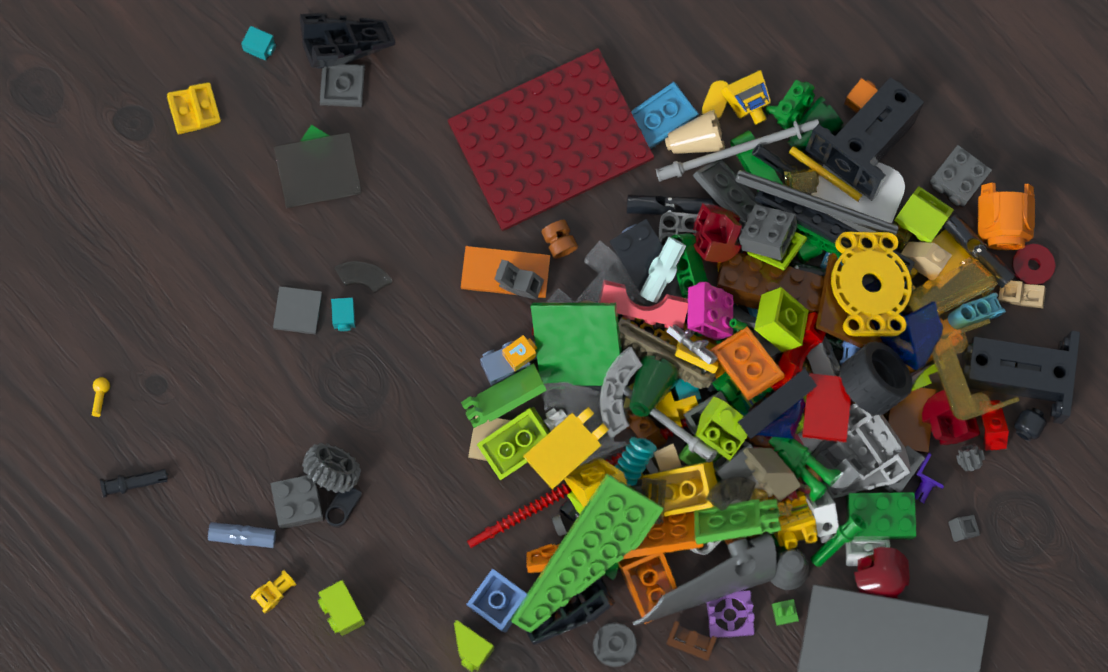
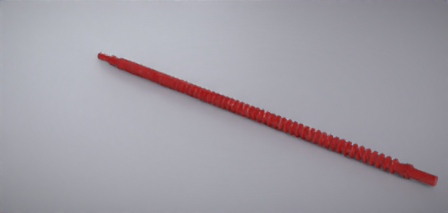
[467,357,808,548]

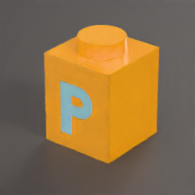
[502,335,537,372]

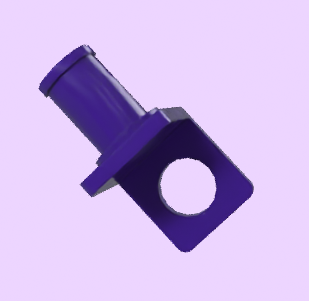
[914,453,944,504]

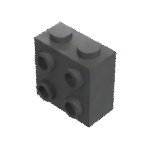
[930,145,992,208]
[738,204,798,260]

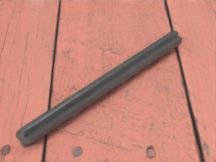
[736,170,898,235]

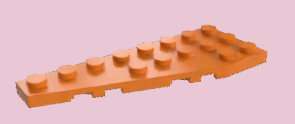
[527,511,703,573]

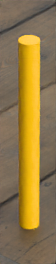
[789,146,863,202]

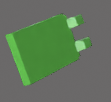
[461,363,547,428]
[694,499,781,544]

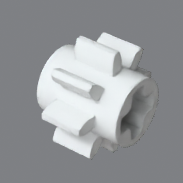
[543,408,567,432]

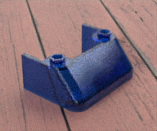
[863,279,943,370]

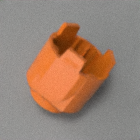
[978,182,1035,250]

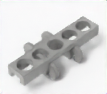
[667,324,718,365]

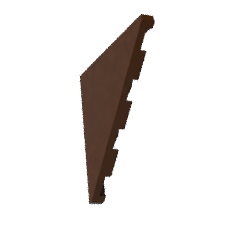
[816,253,884,348]

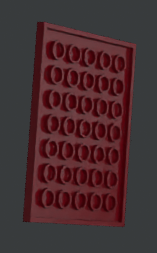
[447,49,654,231]

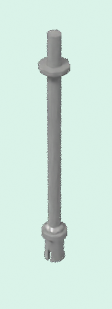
[656,119,819,182]
[623,386,717,463]

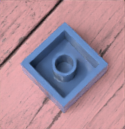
[467,569,527,632]

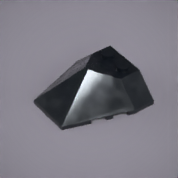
[300,13,395,69]
[526,577,615,645]

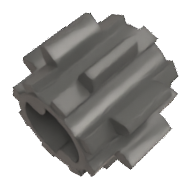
[956,443,985,471]

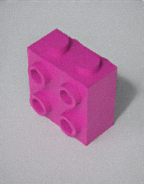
[687,282,734,341]

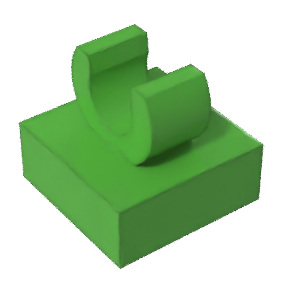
[772,599,799,626]

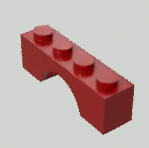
[770,312,826,391]

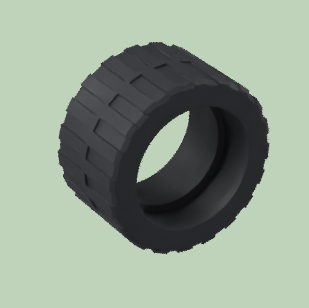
[840,341,913,415]

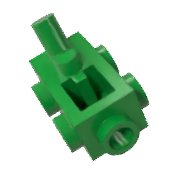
[766,80,815,129]

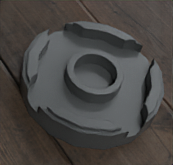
[593,622,637,667]

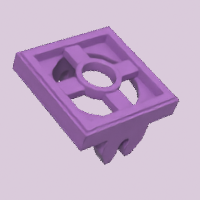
[707,591,754,638]

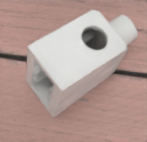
[804,491,838,543]

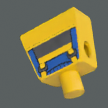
[721,70,770,125]

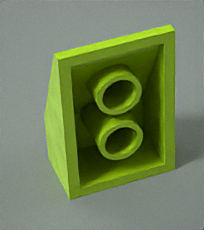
[476,407,550,480]

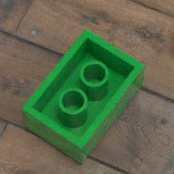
[846,493,916,540]

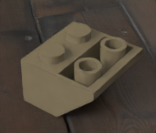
[743,448,800,501]

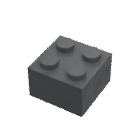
[270,476,324,529]

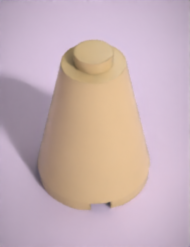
[665,110,725,154]

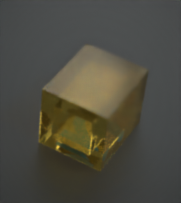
[784,169,819,193]

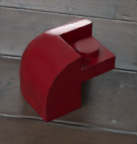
[693,203,742,262]
[922,389,980,445]
[855,547,910,599]

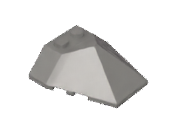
[812,403,912,499]

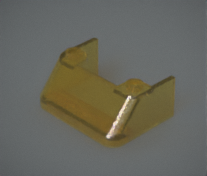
[899,257,998,334]
[929,319,1019,420]

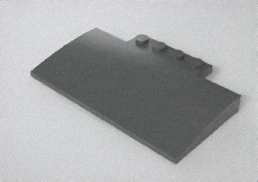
[797,584,989,672]

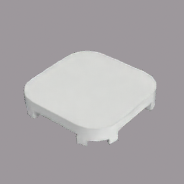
[811,163,905,241]

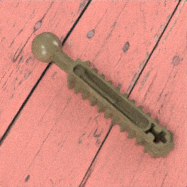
[579,300,715,389]

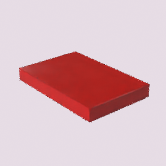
[802,373,851,442]

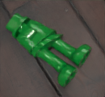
[768,430,843,503]

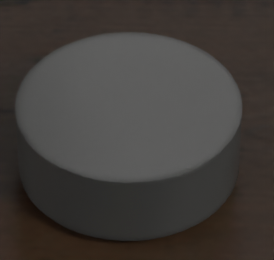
[552,514,567,537]

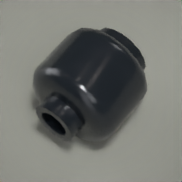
[1014,408,1047,441]

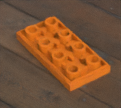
[461,246,550,298]

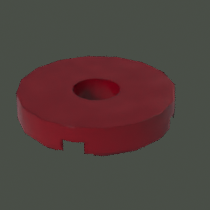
[1012,243,1055,285]

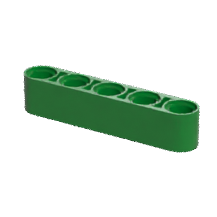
[671,233,708,337]

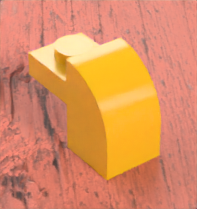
[655,391,698,427]

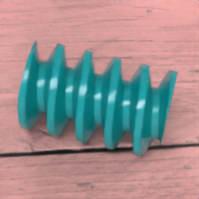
[614,437,657,486]

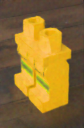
[770,491,817,550]

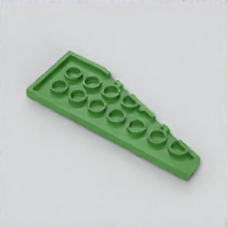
[511,474,664,633]

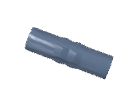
[208,522,276,548]

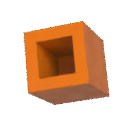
[844,78,878,113]

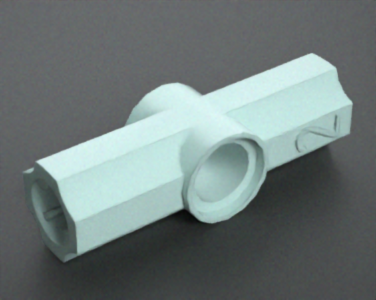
[640,237,686,303]

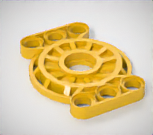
[831,232,912,336]

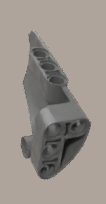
[633,533,776,626]

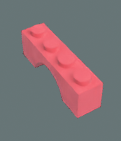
[598,280,688,328]

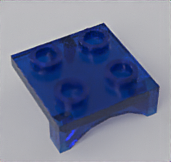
[756,398,806,439]

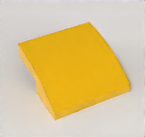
[167,82,221,134]

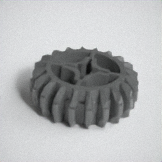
[302,443,361,493]

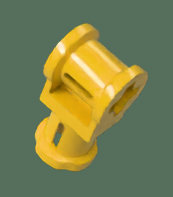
[251,570,297,614]

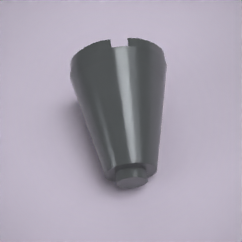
[770,547,810,590]

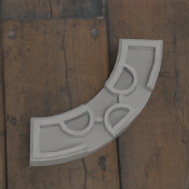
[600,347,642,438]

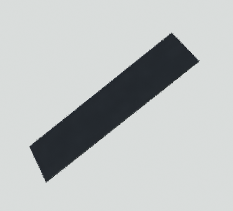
[738,369,817,439]

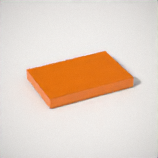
[711,326,785,400]

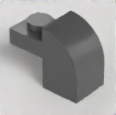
[494,260,544,299]
[814,448,867,488]

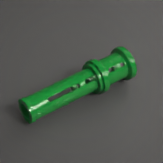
[811,513,866,567]

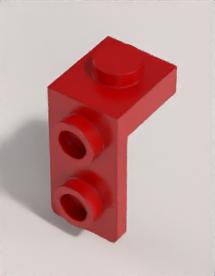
[979,400,1009,451]

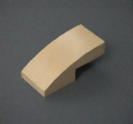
[998,281,1046,309]

